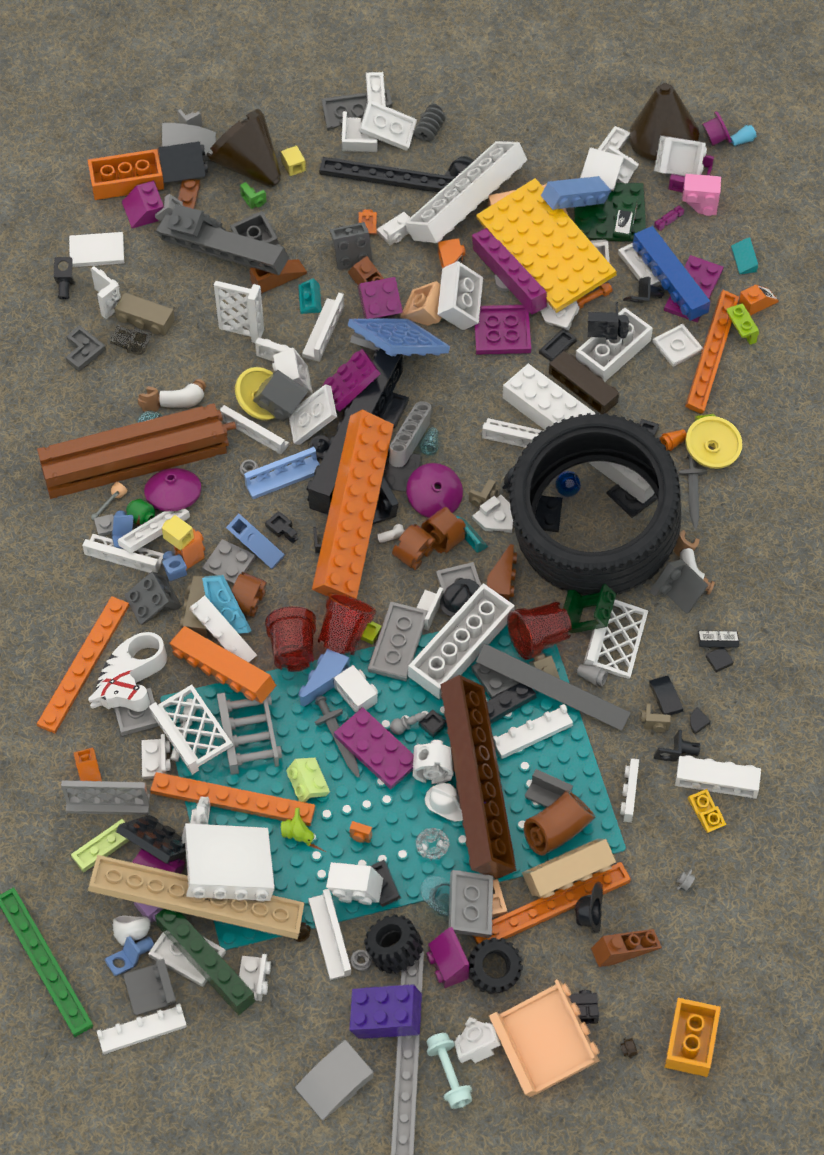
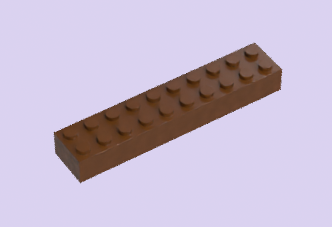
[440,675,517,879]

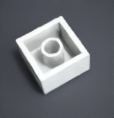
[326,863,383,905]

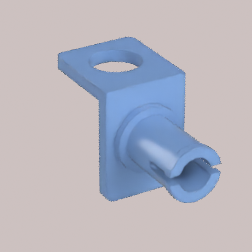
[112,511,133,549]
[162,551,187,581]
[105,936,154,976]

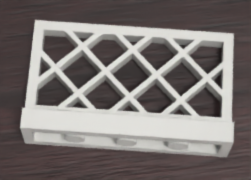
[214,281,264,343]
[583,600,648,679]
[149,685,233,774]

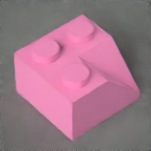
[682,174,721,216]

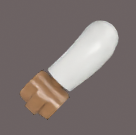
[137,379,206,413]
[673,530,715,595]

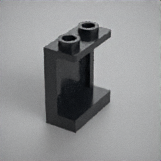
[157,141,208,183]

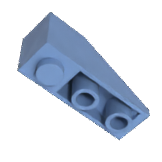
[226,514,285,569]
[298,648,350,706]

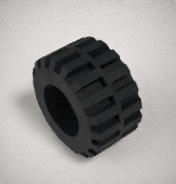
[364,915,423,974]
[468,937,523,994]

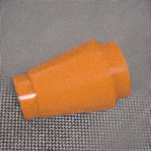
[659,429,687,451]

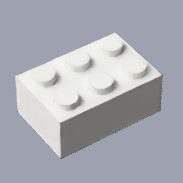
[437,261,483,330]

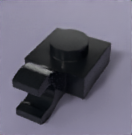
[265,511,298,544]

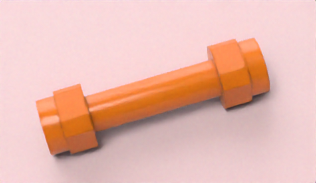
[577,282,612,309]

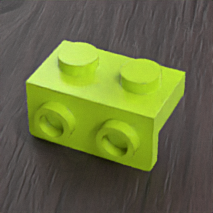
[726,303,759,345]

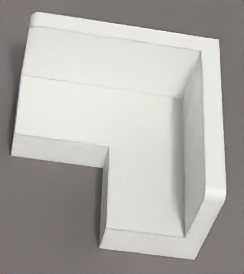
[342,111,378,152]

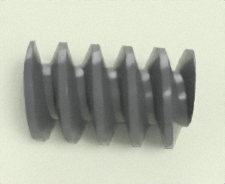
[413,104,446,142]

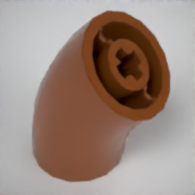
[524,790,596,856]

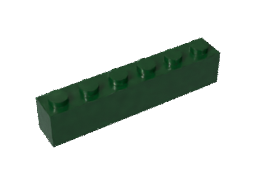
[155,909,255,1016]

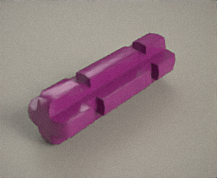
[654,205,684,231]

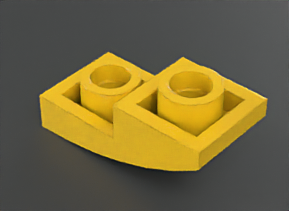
[688,789,726,833]

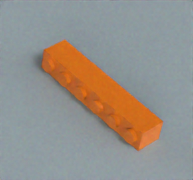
[169,626,276,704]

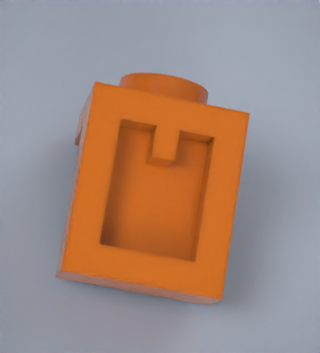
[359,209,377,235]

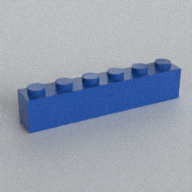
[632,226,711,321]

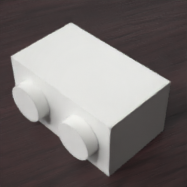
[334,665,378,713]

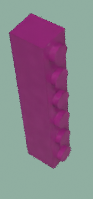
[472,228,547,314]

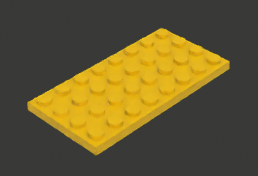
[476,178,617,313]

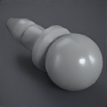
[390,713,426,735]

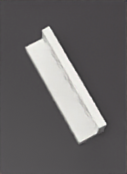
[302,293,344,362]
[482,418,544,448]
[82,534,164,573]
[309,889,351,980]

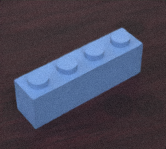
[541,176,611,210]

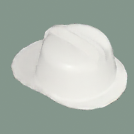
[425,783,463,822]

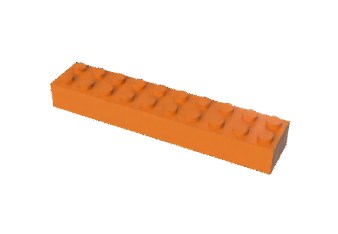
[312,410,394,603]

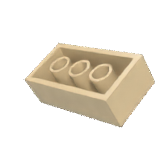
[522,839,616,898]

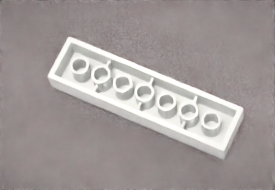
[405,141,527,243]

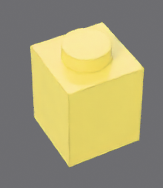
[281,146,306,176]
[162,515,194,551]

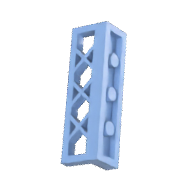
[244,447,320,499]

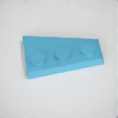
[202,575,252,634]

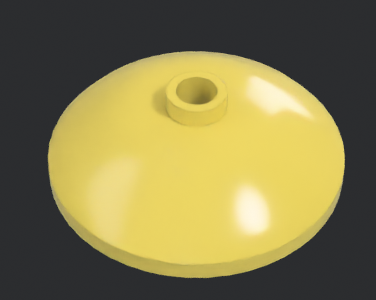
[235,367,275,420]
[686,416,742,469]

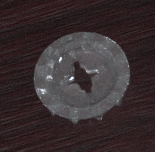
[416,828,449,860]

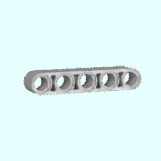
[389,401,431,467]

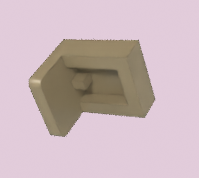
[469,479,498,507]
[529,653,559,678]
[641,703,671,733]

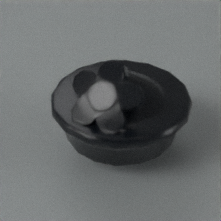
[310,435,330,458]

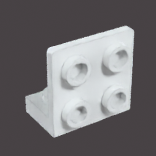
[91,266,121,319]

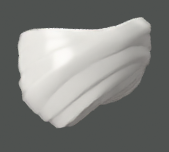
[113,916,151,946]

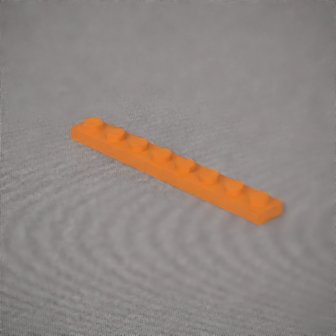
[685,290,739,414]
[37,596,129,733]
[150,772,315,827]
[473,862,631,945]

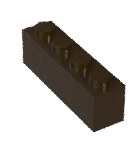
[548,351,619,415]

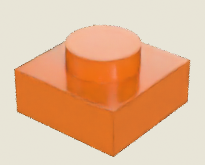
[350,821,372,843]

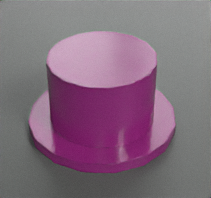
[702,111,732,146]

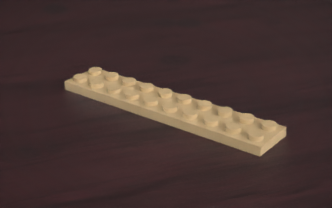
[88,855,304,939]

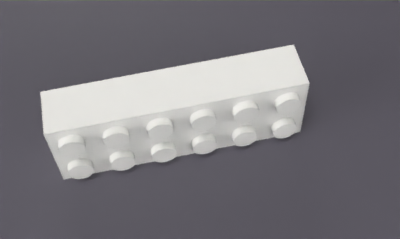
[408,583,515,699]

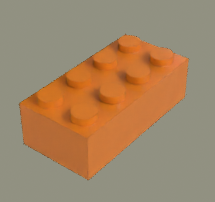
[88,149,164,200]

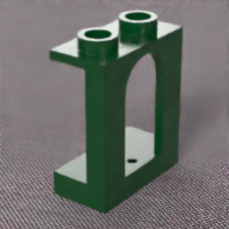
[559,584,616,633]

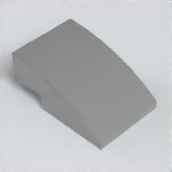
[162,123,216,161]
[295,1040,374,1121]

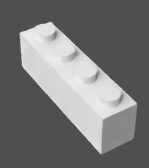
[675,755,761,799]

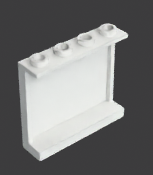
[182,823,274,901]

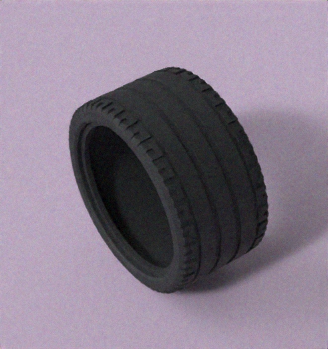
[509,413,681,596]

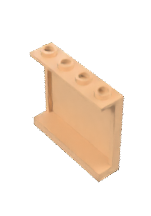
[489,979,600,1097]

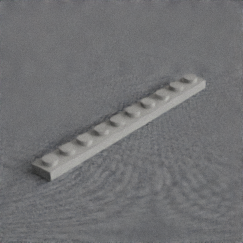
[391,952,424,1155]

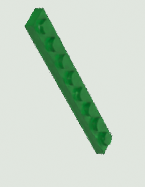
[0,887,94,1037]

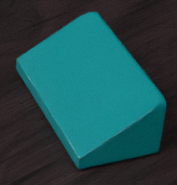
[731,237,758,275]
[298,278,322,314]
[457,516,488,553]

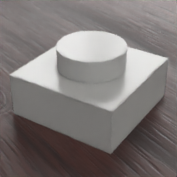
[94,514,114,536]

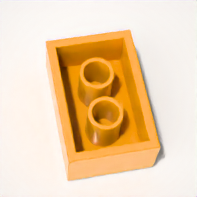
[664,998,721,1077]

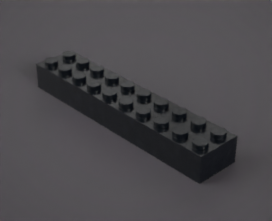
[306,348,403,515]

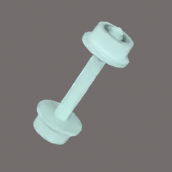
[427,1033,472,1109]

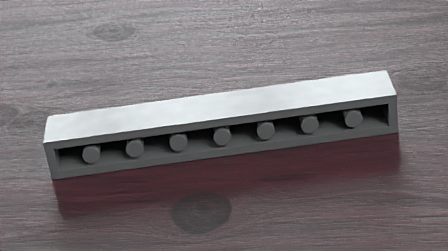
[156,214,289,275]

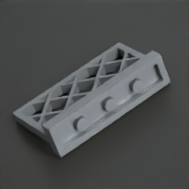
[61,780,150,815]

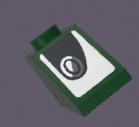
[613,194,638,238]

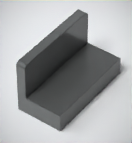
[525,769,573,808]

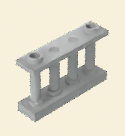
[217,693,282,775]

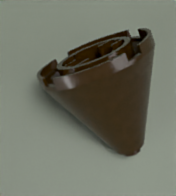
[629,83,699,161]
[206,109,281,187]

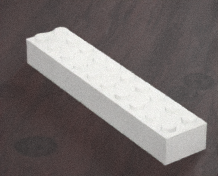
[503,364,654,503]

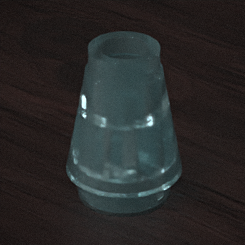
[420,427,439,455]

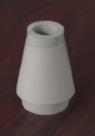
[577,664,608,686]

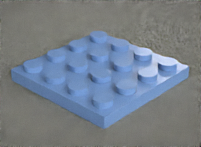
[348,319,450,356]

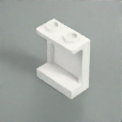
[654,136,707,176]

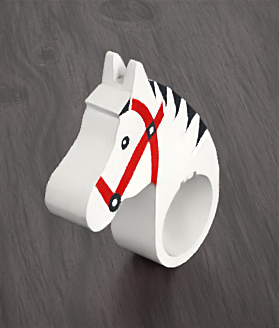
[88,632,167,712]

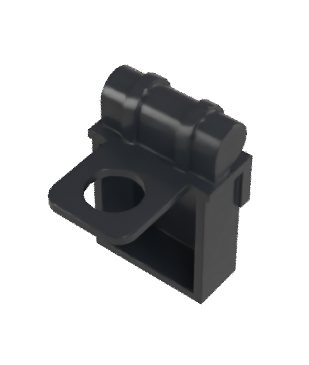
[587,302,629,340]

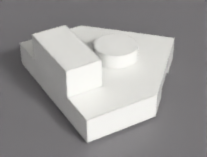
[541,301,580,331]
[472,495,513,533]
[190,796,211,825]
[454,1017,500,1063]

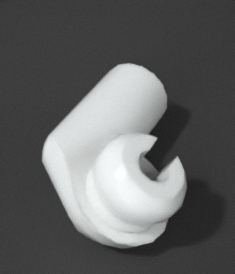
[378,524,405,543]

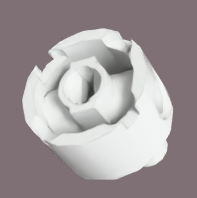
[413,740,454,784]

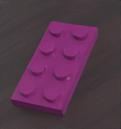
[664,255,724,323]
[333,707,414,789]

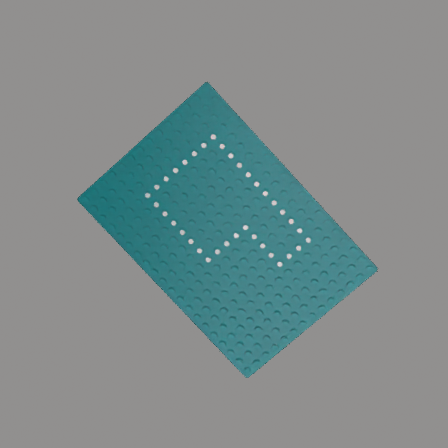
[160,608,626,950]

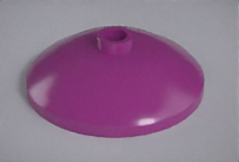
[406,463,463,518]
[144,468,202,511]

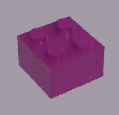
[357,277,403,319]

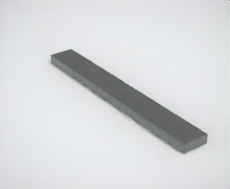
[476,643,631,731]

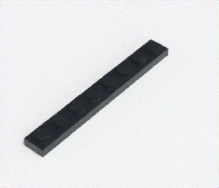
[319,157,456,193]

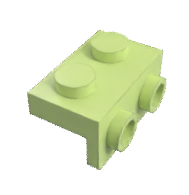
[286,758,330,802]

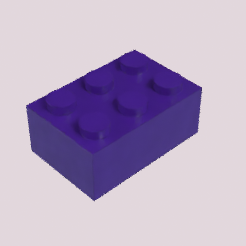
[350,984,422,1039]

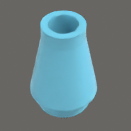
[730,125,757,146]

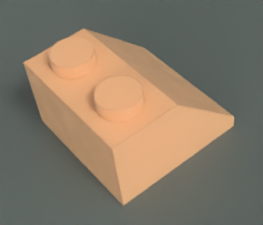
[400,281,442,326]

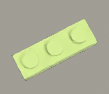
[71,819,130,873]

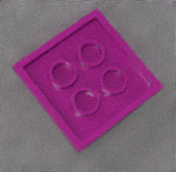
[474,305,531,355]
[322,349,381,412]

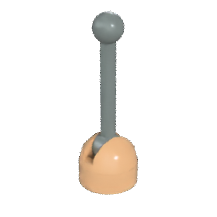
[91,482,128,521]

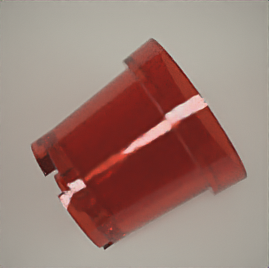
[317,593,376,655]
[507,602,572,660]
[265,606,316,672]

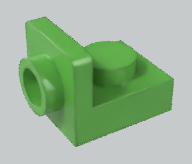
[240,182,266,209]

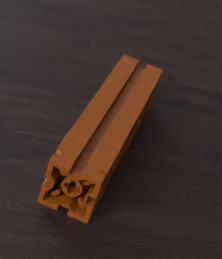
[37,403,236,499]

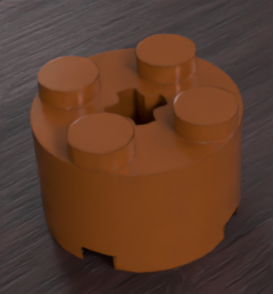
[421,507,466,554]
[392,523,436,570]
[232,572,267,617]

